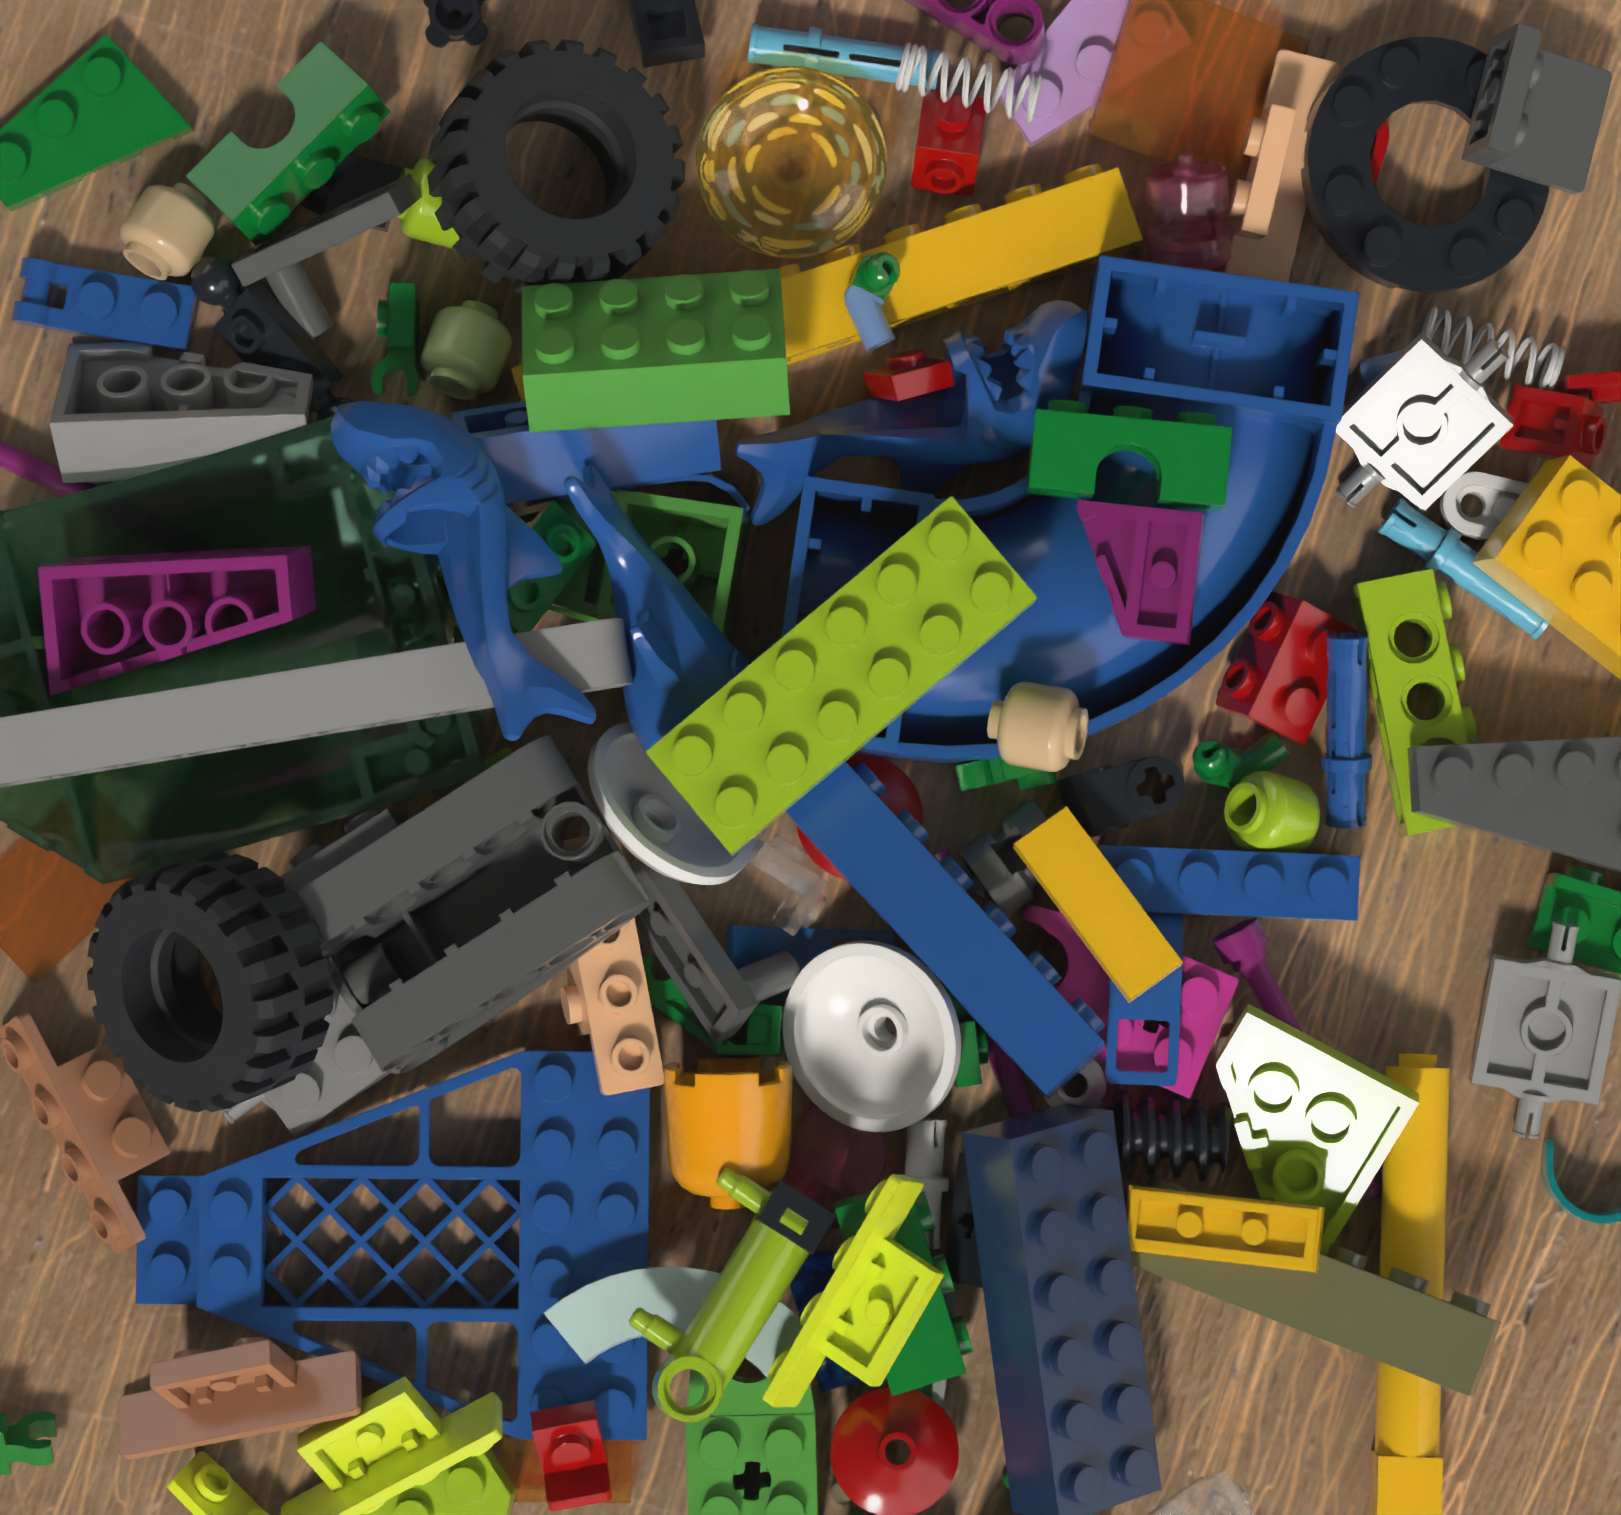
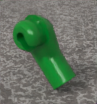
[1192,731,1290,788]

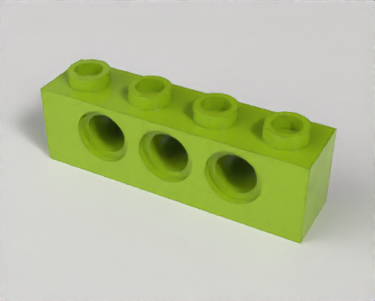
[1350,569,1478,837]

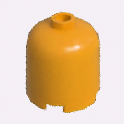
[663,1057,792,1210]

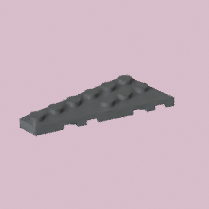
[1408,737,1621,874]

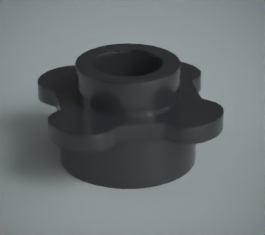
[423,0,488,48]

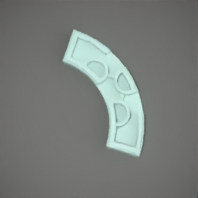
[544,1267,803,1377]

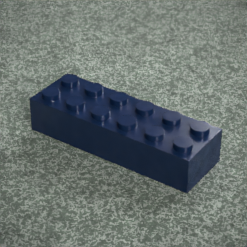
[962,1104,1162,1515]

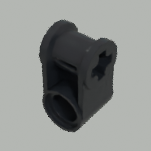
[1057,756,1184,838]

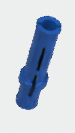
[1321,632,1372,829]

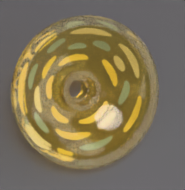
[696,66,887,258]

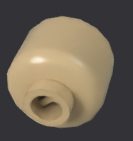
[119,183,215,280]
[987,682,1089,772]

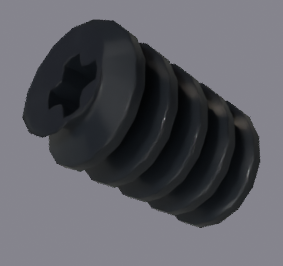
[1099,1090,1231,1181]

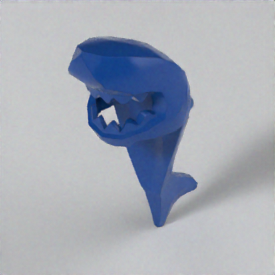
[735,300,1087,525]
[331,401,596,741]
[564,465,751,752]

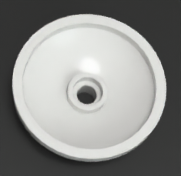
[588,723,754,885]
[783,941,961,1132]

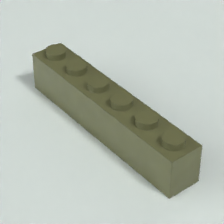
[1124,1175,1501,1396]

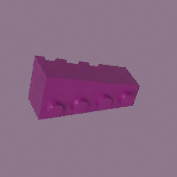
[38,546,316,696]

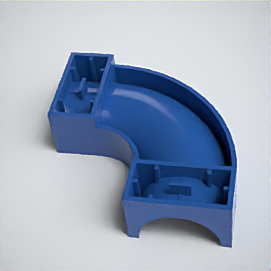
[781,255,1359,764]

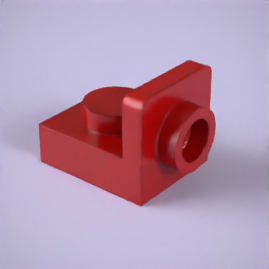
[1499,385,1607,469]
[530,1400,612,1511]

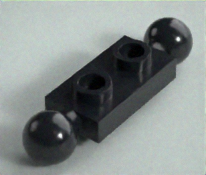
[190,255,355,447]

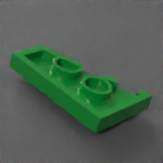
[0,34,194,211]

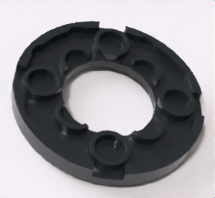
[1301,37,1549,294]

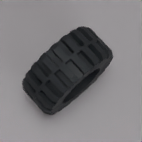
[427,39,686,294]
[87,851,334,1112]

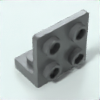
[1461,23,1612,194]

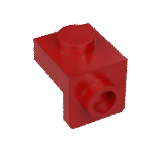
[911,90,985,196]
[863,349,955,401]

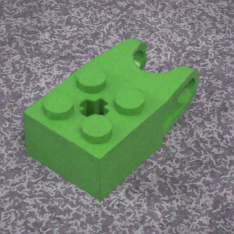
[526,489,750,642]
[686,1315,818,1515]

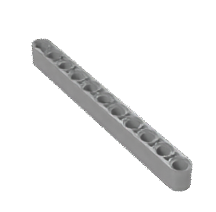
[0,618,633,788]

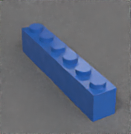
[786,761,1106,1100]

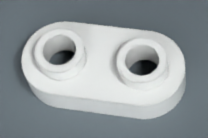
[1440,472,1529,542]

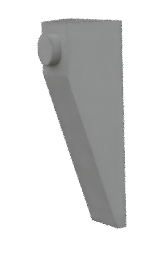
[49,342,314,484]

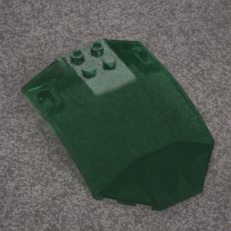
[0,401,488,884]

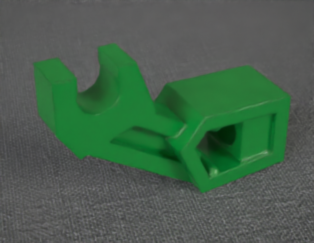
[642,955,784,1056]

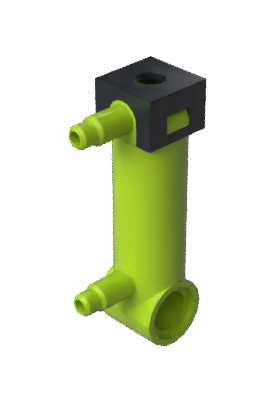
[629,1168,837,1422]

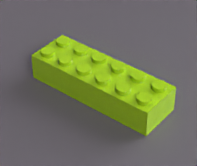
[645,496,1037,856]

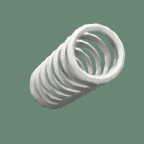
[895,42,1042,124]
[1422,305,1566,391]

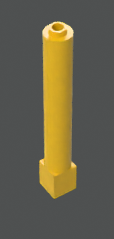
[1369,1053,1450,1515]

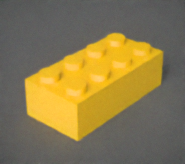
[1472,455,1621,680]

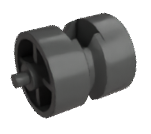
[957,800,1047,917]

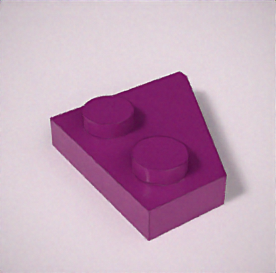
[1077,500,1205,645]

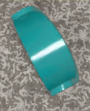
[1541,1138,1621,1224]

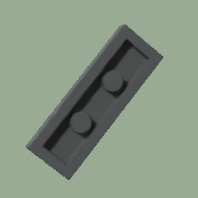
[231,174,422,339]
[630,857,800,1044]

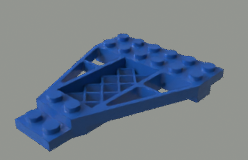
[136,1050,651,1440]

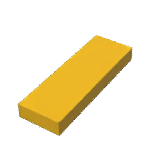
[1013,806,1183,1003]
[1126,1185,1325,1273]

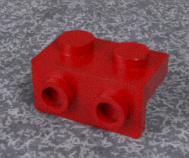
[1216,591,1358,746]

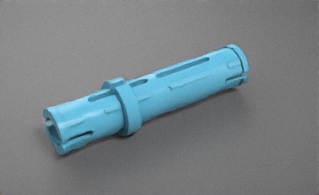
[747,23,941,90]
[1377,498,1550,640]

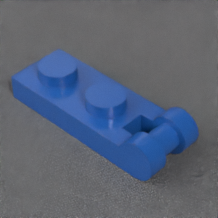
[12,258,198,352]

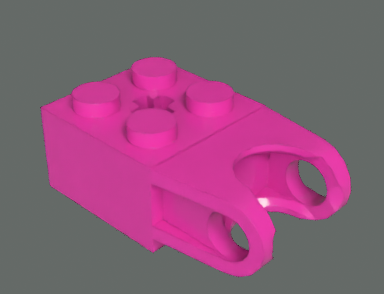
[1022,904,1240,1099]

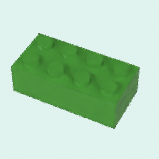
[521,269,790,432]

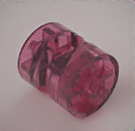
[1144,153,1231,270]

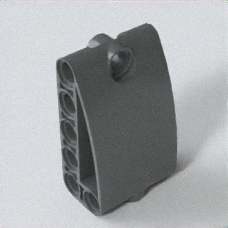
[297,736,651,1074]

